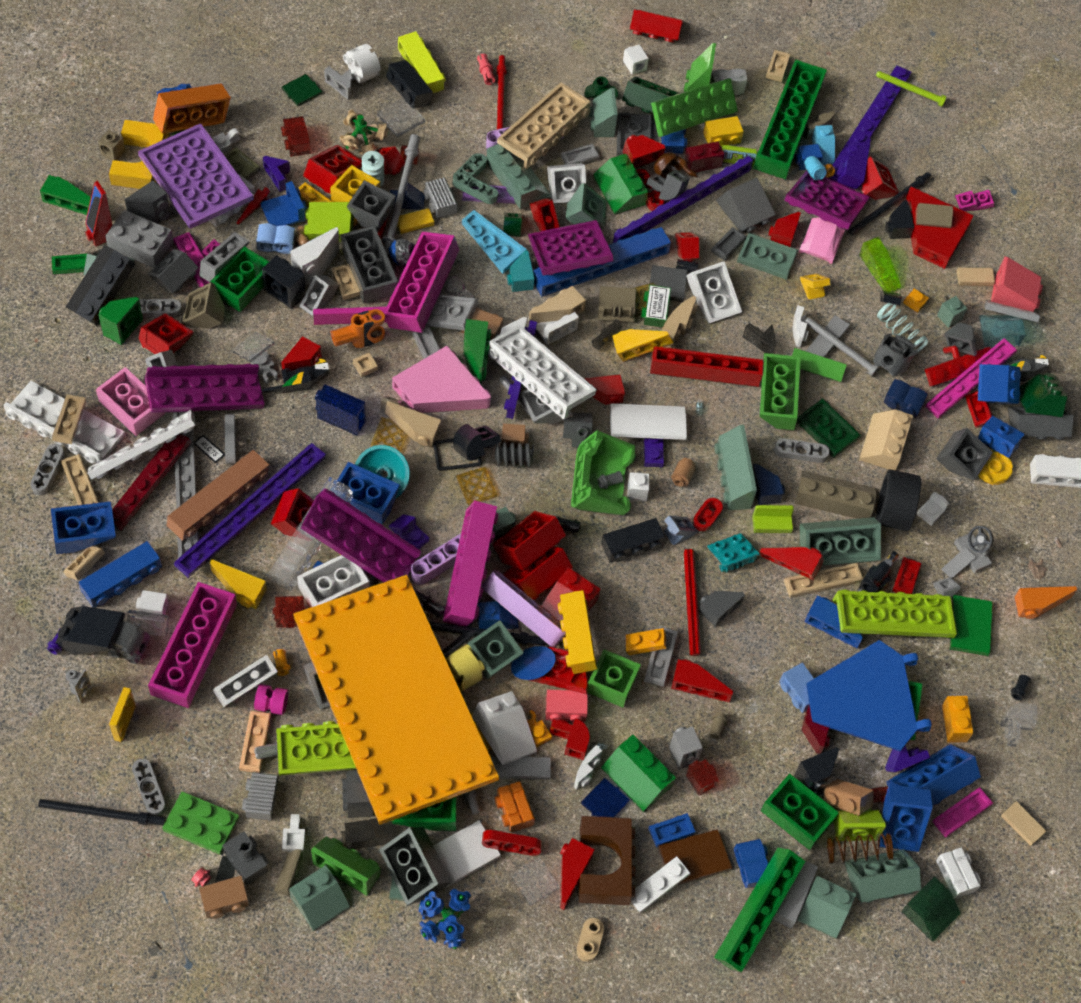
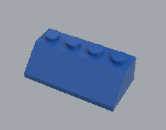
[886,744,981,806]

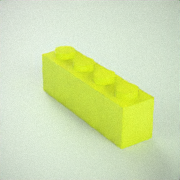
[398,31,446,93]

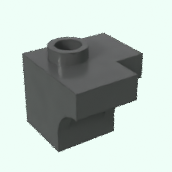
[563,412,593,448]

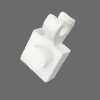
[212,128,240,153]
[282,814,305,852]

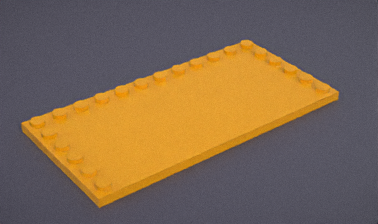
[293,575,499,825]

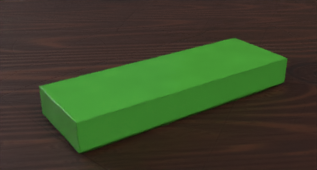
[792,348,847,382]

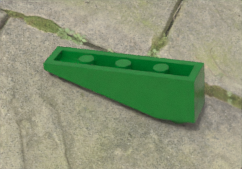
[40,175,91,215]

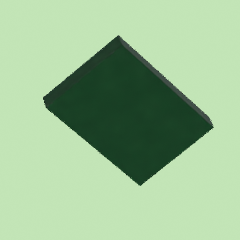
[796,398,861,458]

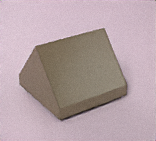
[380,396,403,412]

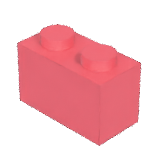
[545,690,587,723]

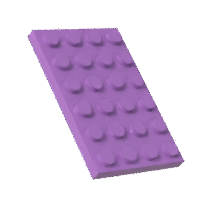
[138,124,253,229]

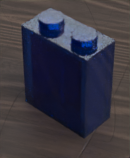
[315,384,366,436]

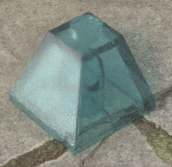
[979,315,1026,347]

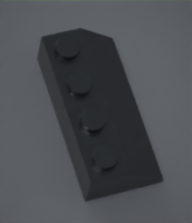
[66,245,136,326]

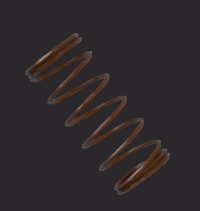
[827,833,894,864]

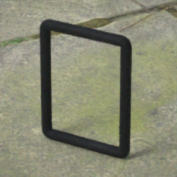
[433,438,482,471]
[442,630,477,659]

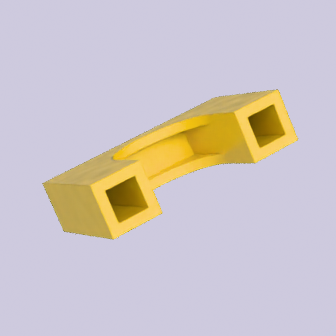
[109,120,170,189]

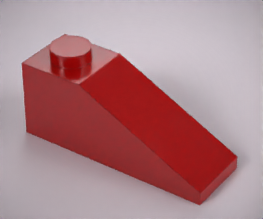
[759,547,824,581]
[671,659,733,703]
[560,838,595,910]

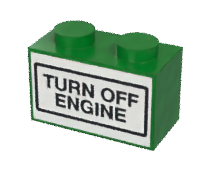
[641,285,671,328]

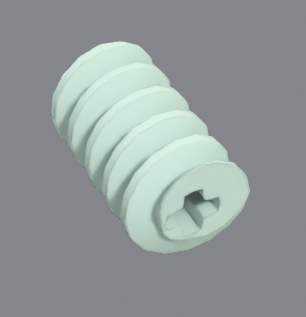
[362,151,384,187]

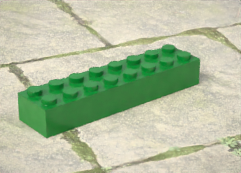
[753,59,827,180]

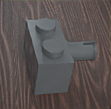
[222,831,269,886]

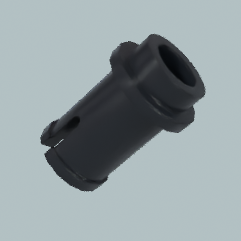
[676,259,698,272]
[557,516,581,534]
[1011,674,1031,701]

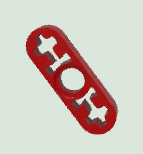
[636,169,664,211]
[482,830,542,856]

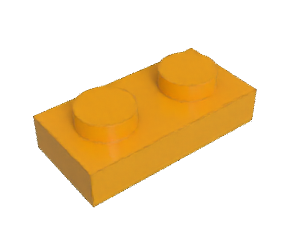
[626,628,666,655]

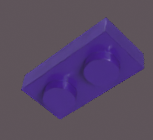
[643,438,664,467]

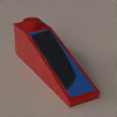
[85,181,113,247]

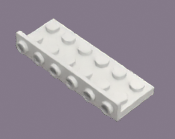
[488,325,596,419]
[4,381,125,464]

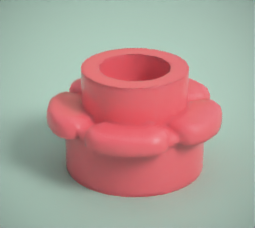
[191,867,211,887]

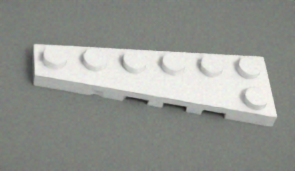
[88,410,195,479]

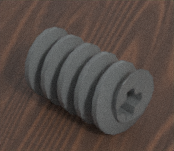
[495,442,534,468]

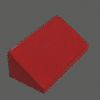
[965,391,993,428]

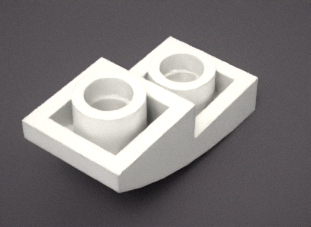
[793,305,809,347]
[574,745,602,790]

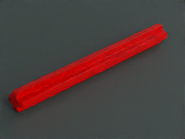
[684,549,701,656]

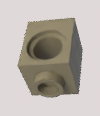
[98,130,125,161]

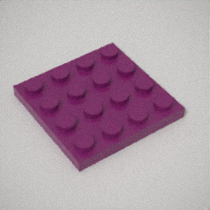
[784,170,870,230]
[528,220,613,276]

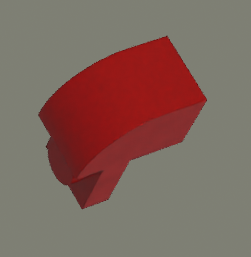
[550,718,590,760]

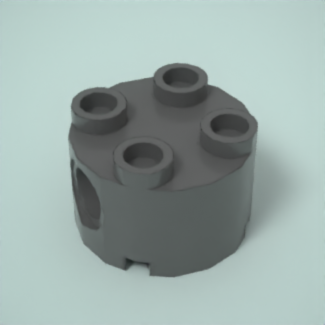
[873,334,917,376]
[108,621,151,664]

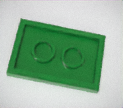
[949,595,992,656]

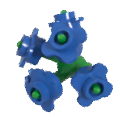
[418,889,471,950]

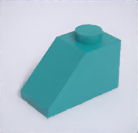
[507,250,534,292]

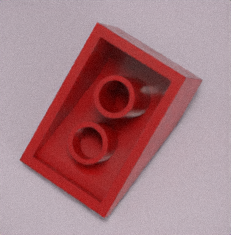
[303,144,362,194]
[541,567,601,637]

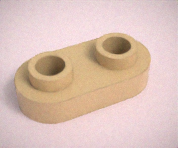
[576,918,604,962]

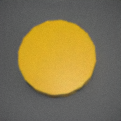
[978,450,1013,485]

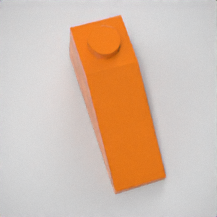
[1015,586,1077,619]

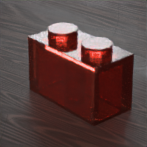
[280,116,311,157]

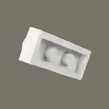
[631,856,690,913]

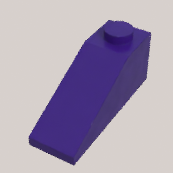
[837,138,871,189]

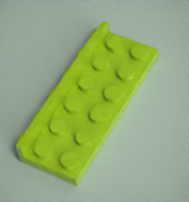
[833,589,957,638]
[276,721,356,776]

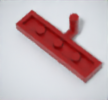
[924,345,991,386]

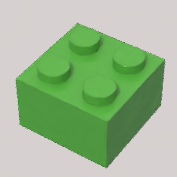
[588,649,641,708]

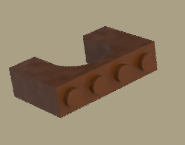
[578,816,635,905]

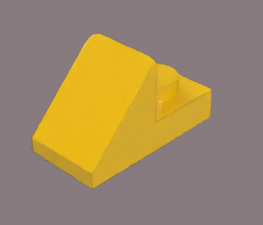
[800,273,830,299]

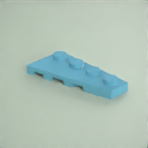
[462,210,527,274]

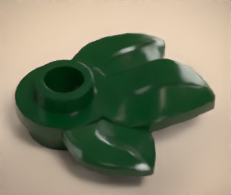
[584,76,618,99]

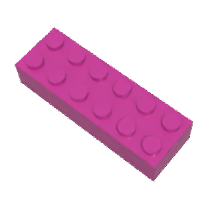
[384,232,459,333]
[442,500,498,626]
[148,582,237,708]

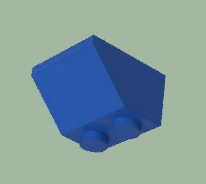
[978,364,1021,404]

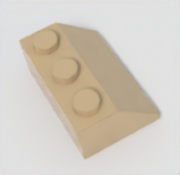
[859,410,913,470]

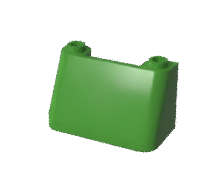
[571,430,636,515]

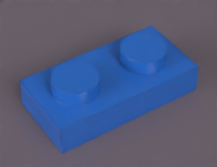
[648,813,696,848]

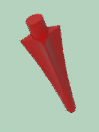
[236,187,270,225]

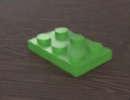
[162,792,239,855]

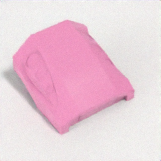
[799,217,845,264]

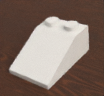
[290,227,339,287]
[686,262,742,323]
[472,691,537,765]

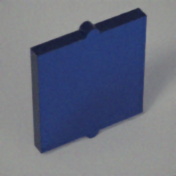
[580,777,630,818]

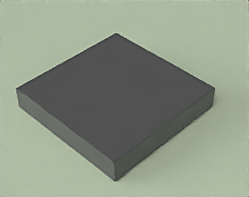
[649,265,687,302]

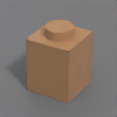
[501,423,529,449]

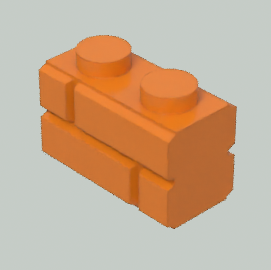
[494,781,535,833]

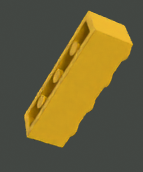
[558,590,597,674]

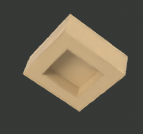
[353,353,378,377]

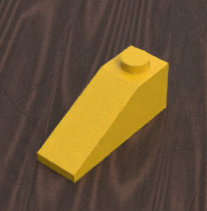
[613,329,674,362]
[210,560,267,609]

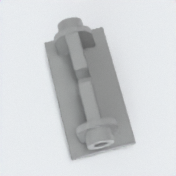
[66,669,92,703]

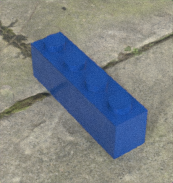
[78,541,162,608]

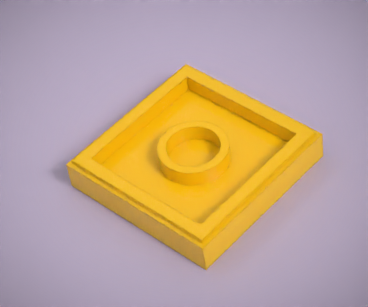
[109,687,136,742]

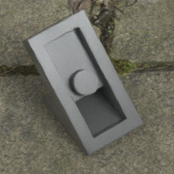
[324,66,351,100]

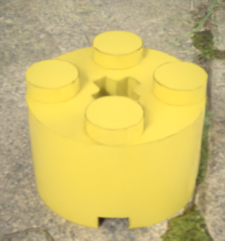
[446,644,484,692]

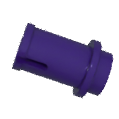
[47,628,63,655]

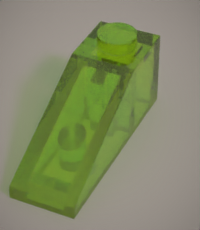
[859,237,901,292]

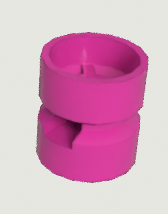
[254,684,289,715]

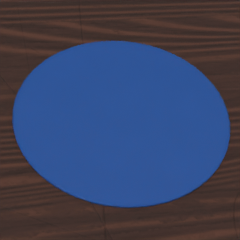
[511,646,555,680]

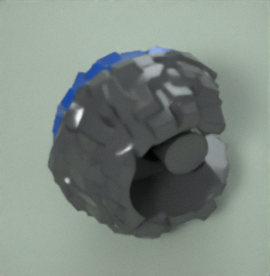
[388,238,415,267]

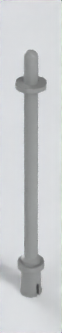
[381,134,421,257]

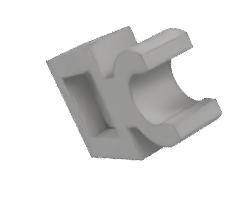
[249,351,278,384]

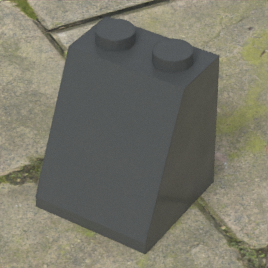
[716,177,776,232]

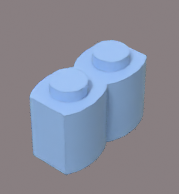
[256,223,295,254]

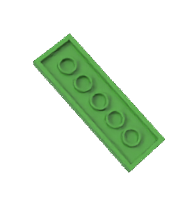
[651,78,738,137]

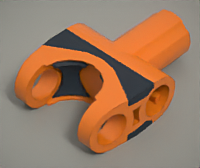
[330,309,385,348]

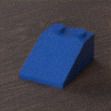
[51,501,116,554]
[877,784,933,852]

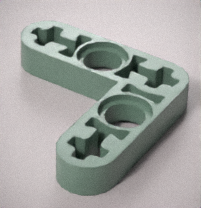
[452,153,498,204]

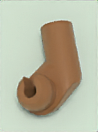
[295,226,310,246]

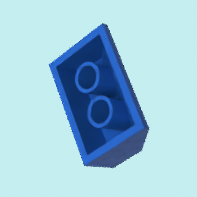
[331,462,400,525]

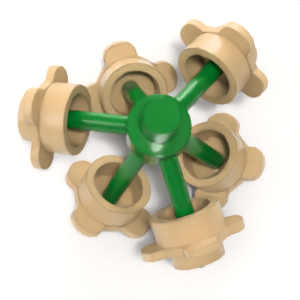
[339,109,389,154]

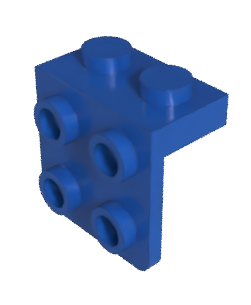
[261,181,307,226]

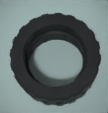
[876,469,922,531]

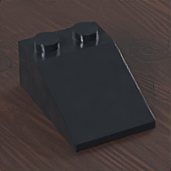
[55,606,126,655]

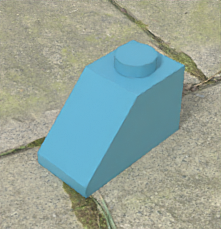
[812,125,835,165]

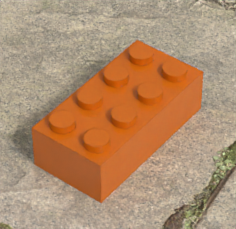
[153,83,231,134]

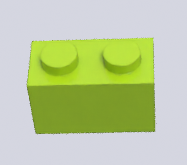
[834,808,886,841]

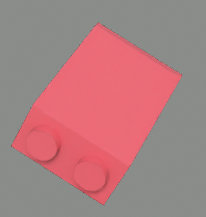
[991,257,1043,312]

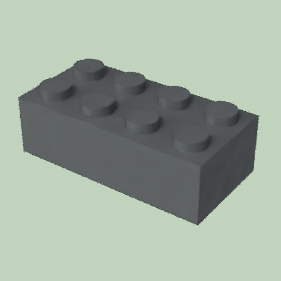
[340,226,398,304]

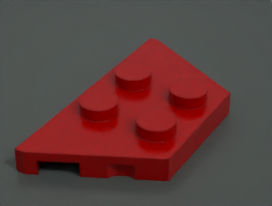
[529,647,588,694]

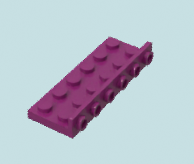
[144,363,265,413]
[301,488,422,582]

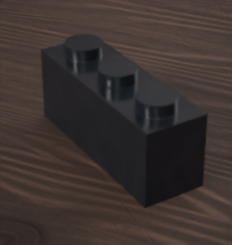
[386,60,433,109]
[601,518,665,563]

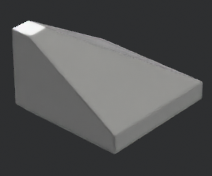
[933,577,960,598]

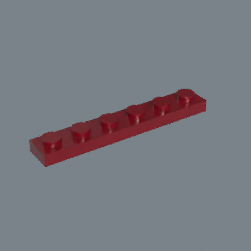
[112,433,191,531]

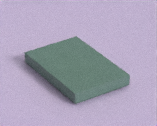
[737,233,798,280]

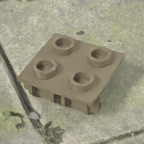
[598,286,636,323]

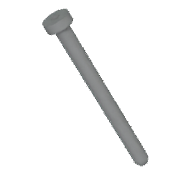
[805,317,879,376]

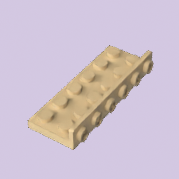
[497,83,591,169]

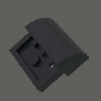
[453,424,501,461]

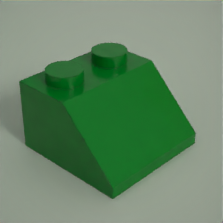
[98,297,143,345]

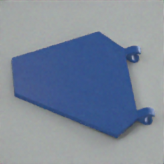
[806,640,932,752]

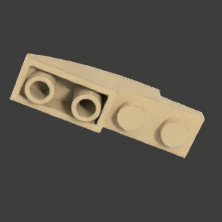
[662,296,698,349]

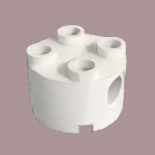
[343,44,381,83]

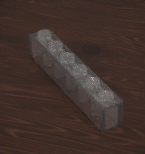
[267,477,353,592]

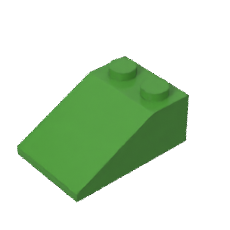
[683,43,716,92]

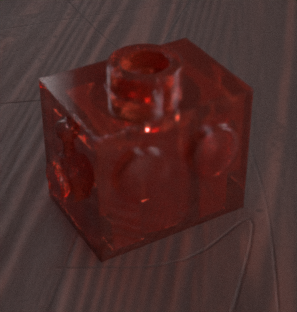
[273,596,307,628]

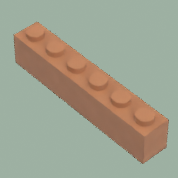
[166,450,269,541]

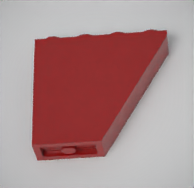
[906,187,974,269]

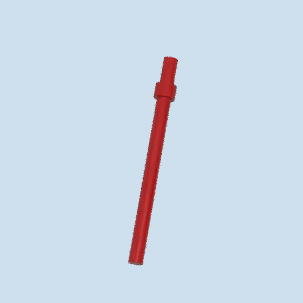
[497,55,507,130]

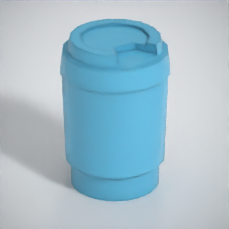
[804,156,827,180]

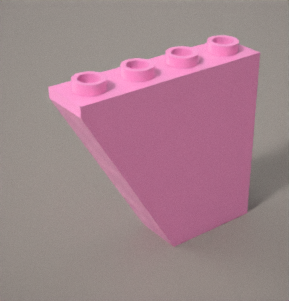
[392,346,491,413]

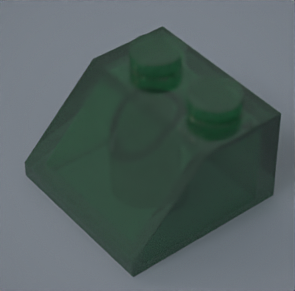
[901,876,961,942]

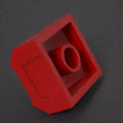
[139,313,194,354]

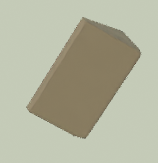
[916,203,953,228]
[275,849,303,896]

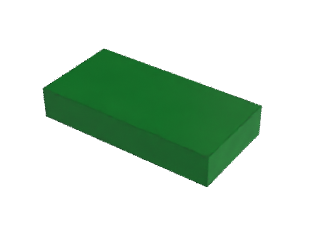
[52,253,88,275]

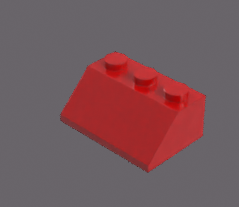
[630,9,684,43]
[503,546,573,600]

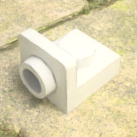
[917,492,949,526]

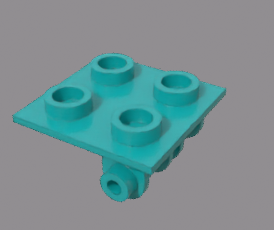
[707,533,759,573]

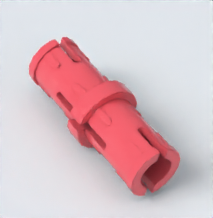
[477,53,495,85]

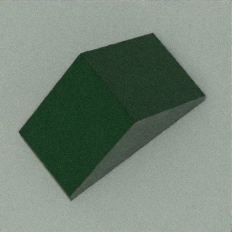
[503,212,522,237]

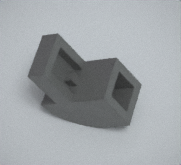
[647,170,690,200]

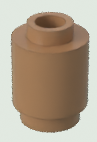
[671,458,695,487]

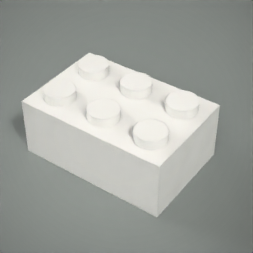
[297,555,369,608]

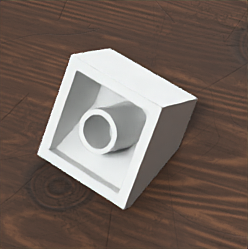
[547,163,586,203]

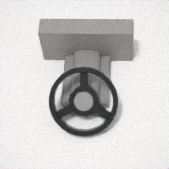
[954,526,994,573]

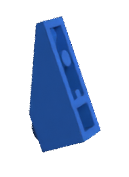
[804,595,863,648]

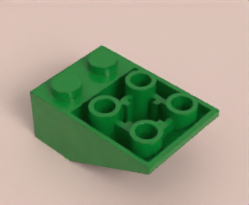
[463,319,491,385]

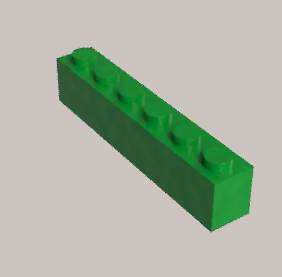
[714,848,806,973]

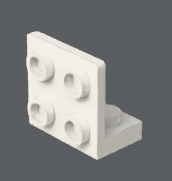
[528,312,579,345]

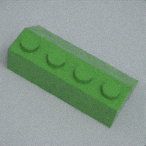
[759,353,801,430]

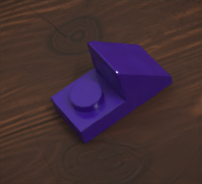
[263,156,290,192]
[388,514,429,549]
[885,745,930,773]

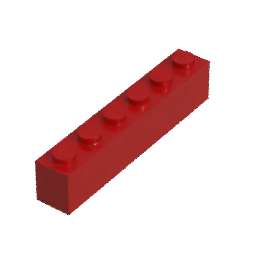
[650,346,763,387]

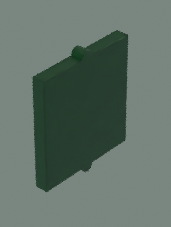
[281,74,322,106]

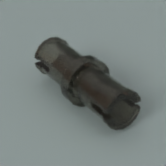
[591,319,623,350]

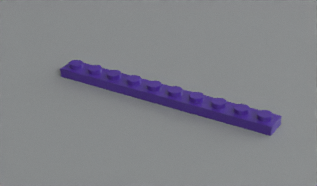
[829,65,911,182]
[613,156,753,243]
[174,443,326,578]

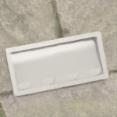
[610,404,687,440]

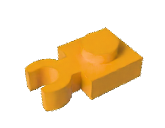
[526,710,552,747]

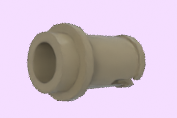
[709,712,728,740]

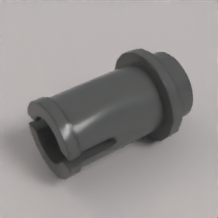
[597,471,623,489]

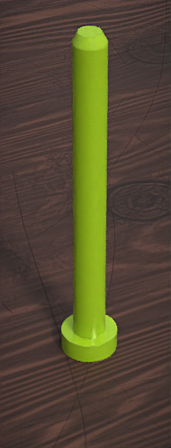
[876,71,946,107]

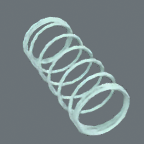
[877,303,928,353]

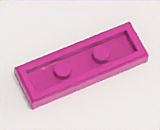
[932,787,993,838]

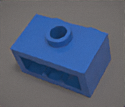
[978,416,1025,458]

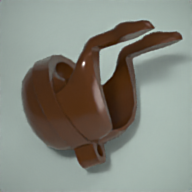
[653,152,698,195]

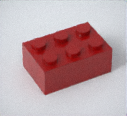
[492,511,566,570]

